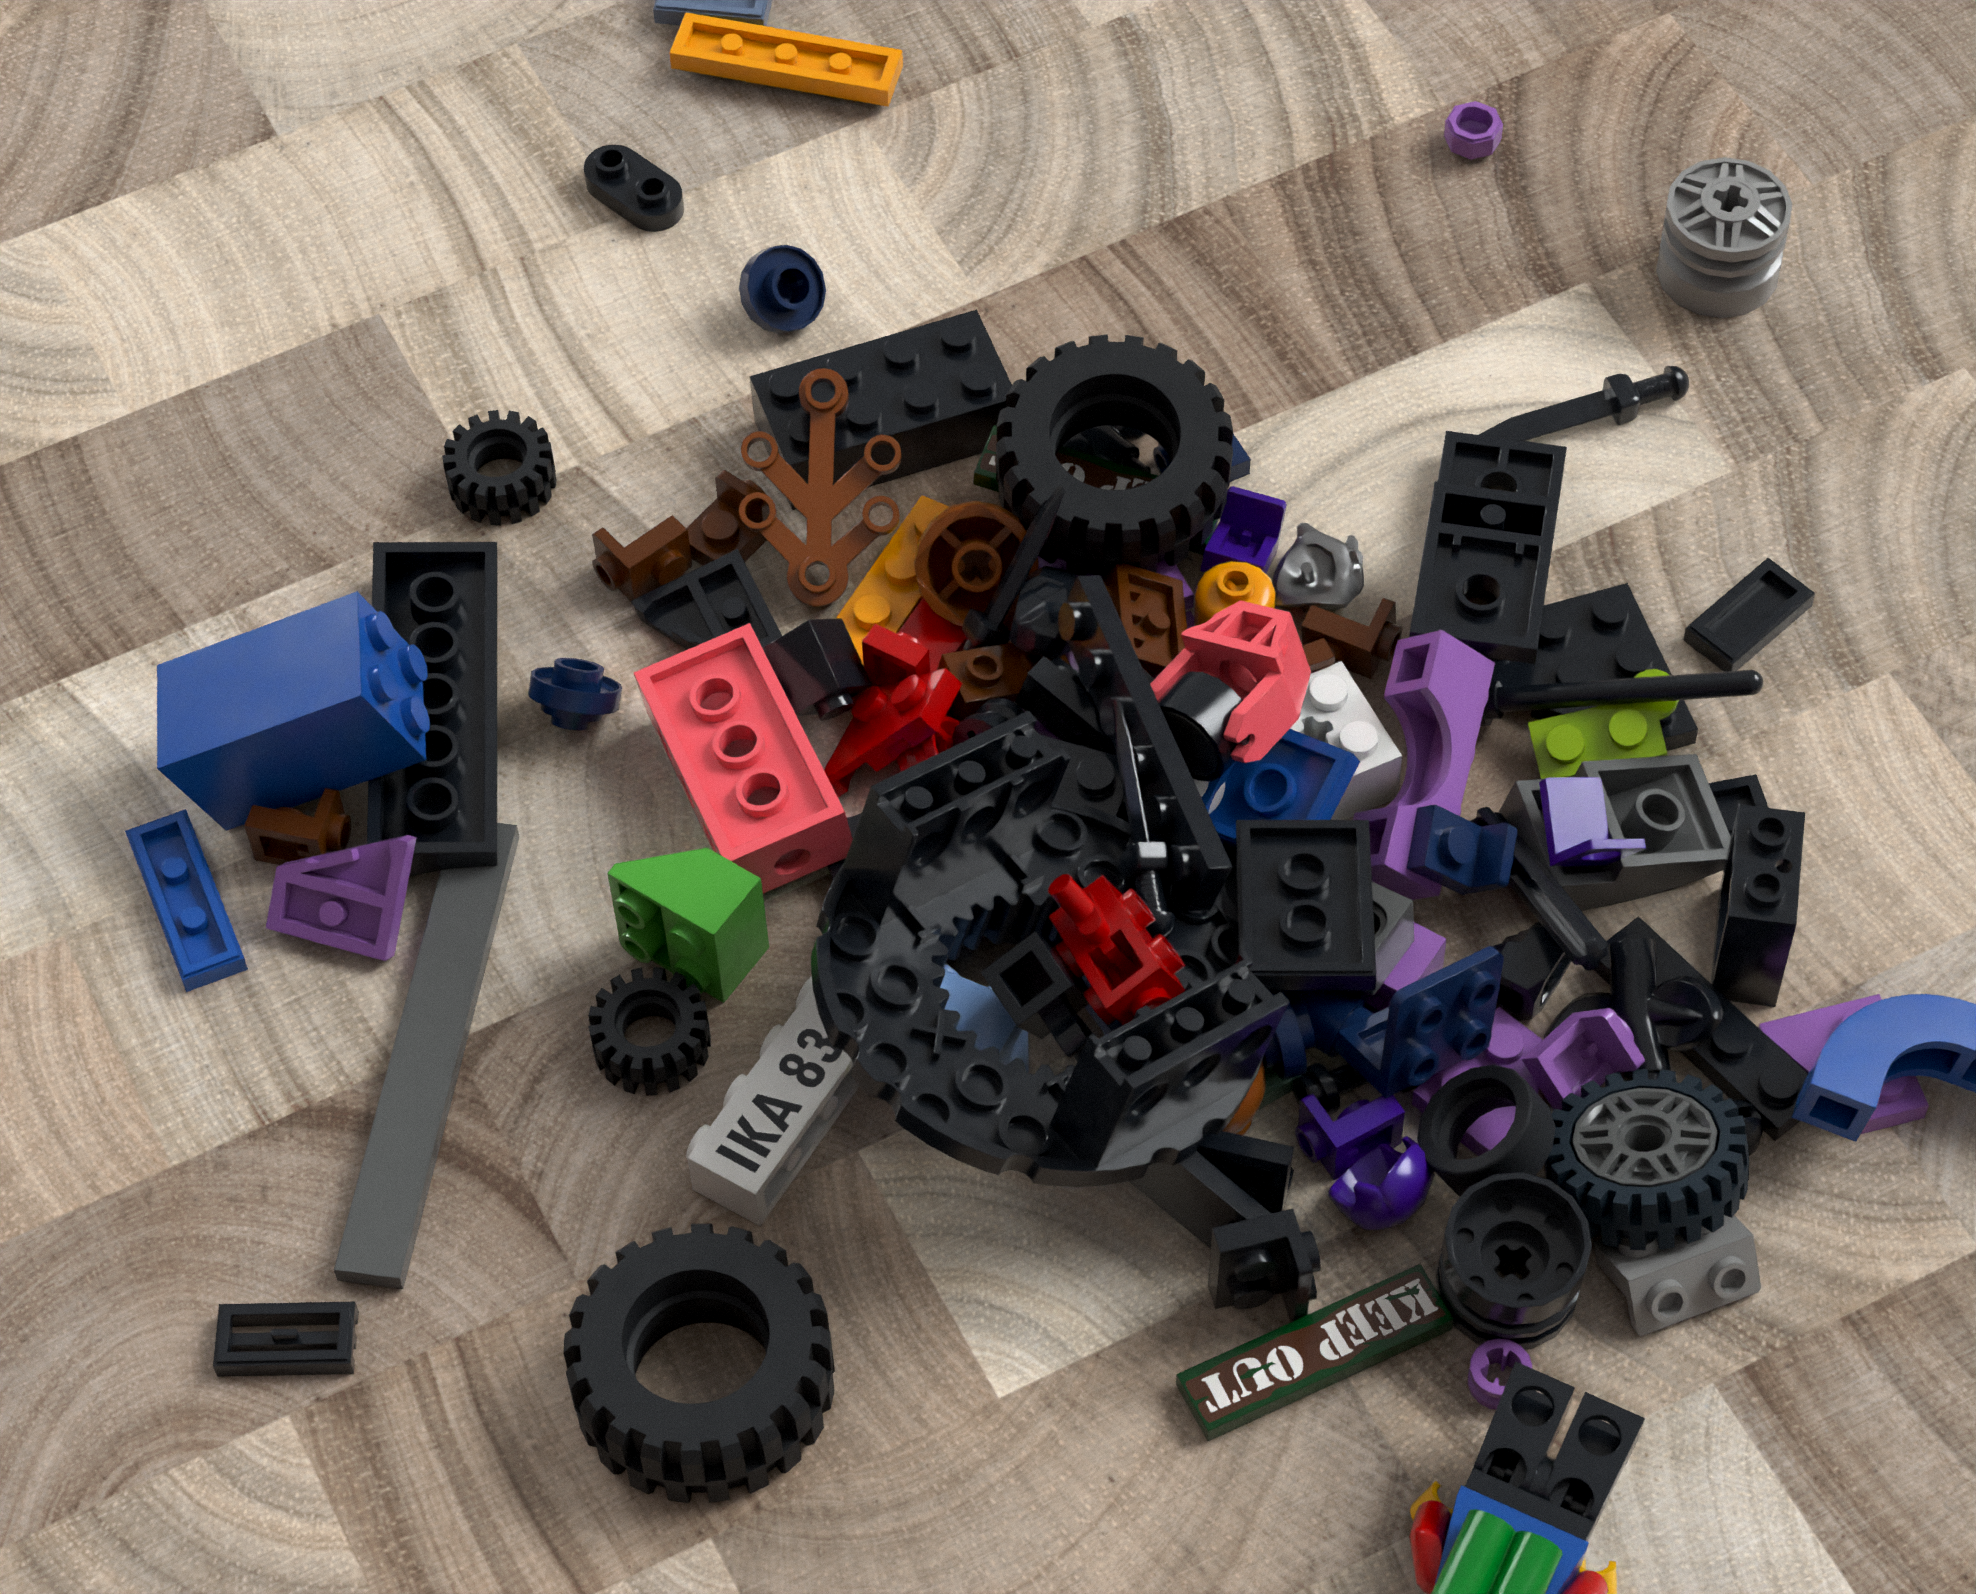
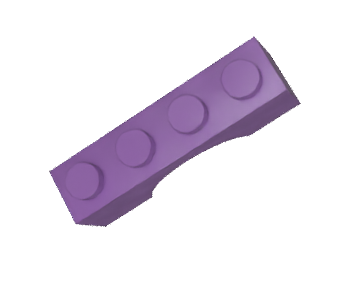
[1353,630,1495,900]

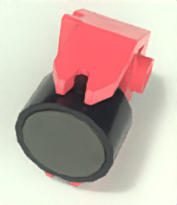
[1150,600,1311,782]

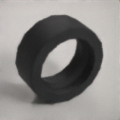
[1417,1064,1555,1196]

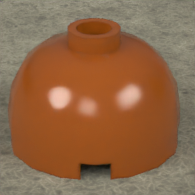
[914,500,1039,626]

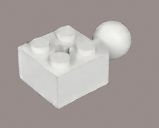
[1193,661,1402,820]

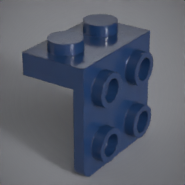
[1335,946,1504,1098]

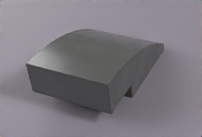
[1499,754,1731,911]

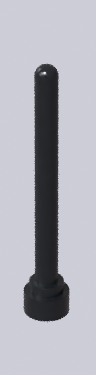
[1480,670,1764,726]

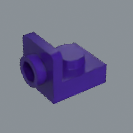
[1295,1094,1405,1180]

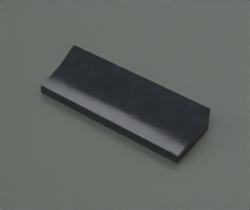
[367,542,498,877]

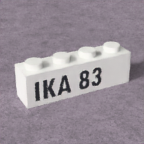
[686,976,859,1226]

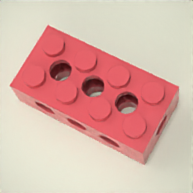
[633,623,853,894]

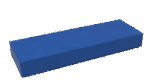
[125,809,248,992]

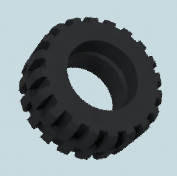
[996,334,1233,579]
[563,1224,835,1503]

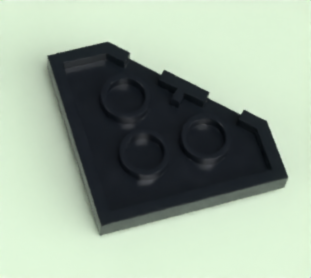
[1486,583,1698,751]

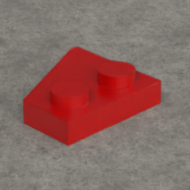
[824,668,962,797]

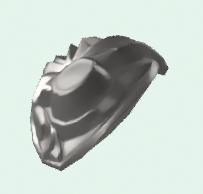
[1272,523,1364,614]

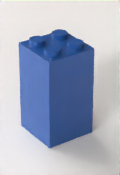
[157,591,430,831]

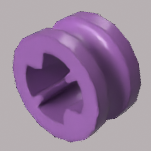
[1467,1339,1532,1410]

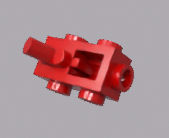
[1048,874,1185,1025]

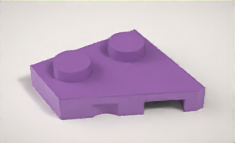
[266,835,417,961]

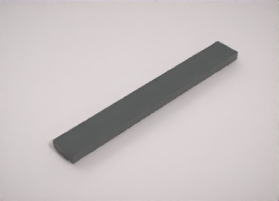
[334,823,519,1289]

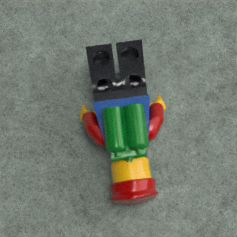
[1409,1361,1645,1594]

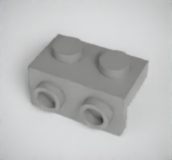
[1593,1215,1761,1336]

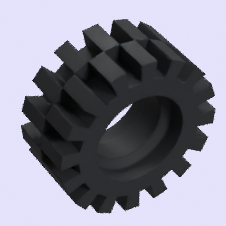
[442,410,557,526]
[588,967,711,1096]

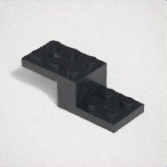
[1409,431,1567,664]

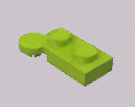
[1528,669,1679,779]

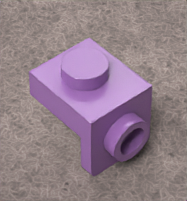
[1521,1008,1645,1110]

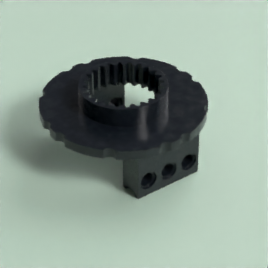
[811,710,1290,1187]

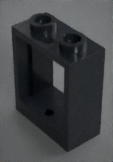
[1711,804,1805,1007]

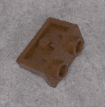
[1102,563,1187,679]

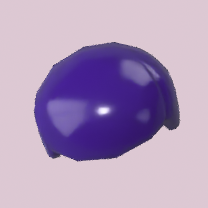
[1328,1136,1435,1230]

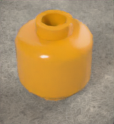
[1194,561,1276,626]

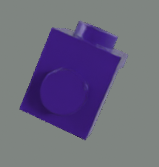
[1200,486,1287,582]

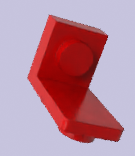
[862,598,968,687]

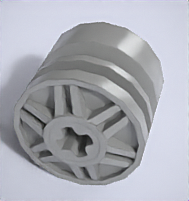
[1656,157,1792,318]

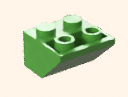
[607,848,770,1003]

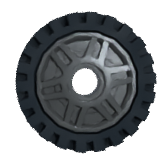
[1544,1069,1749,1251]

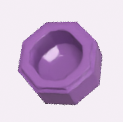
[1444,101,1503,160]

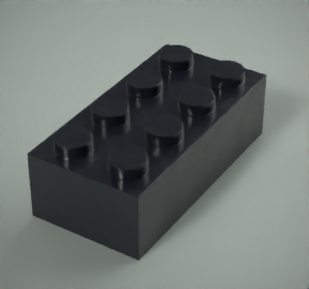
[749,309,1012,510]

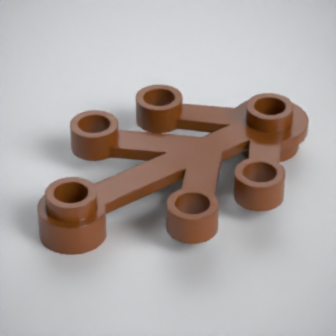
[739,368,902,607]

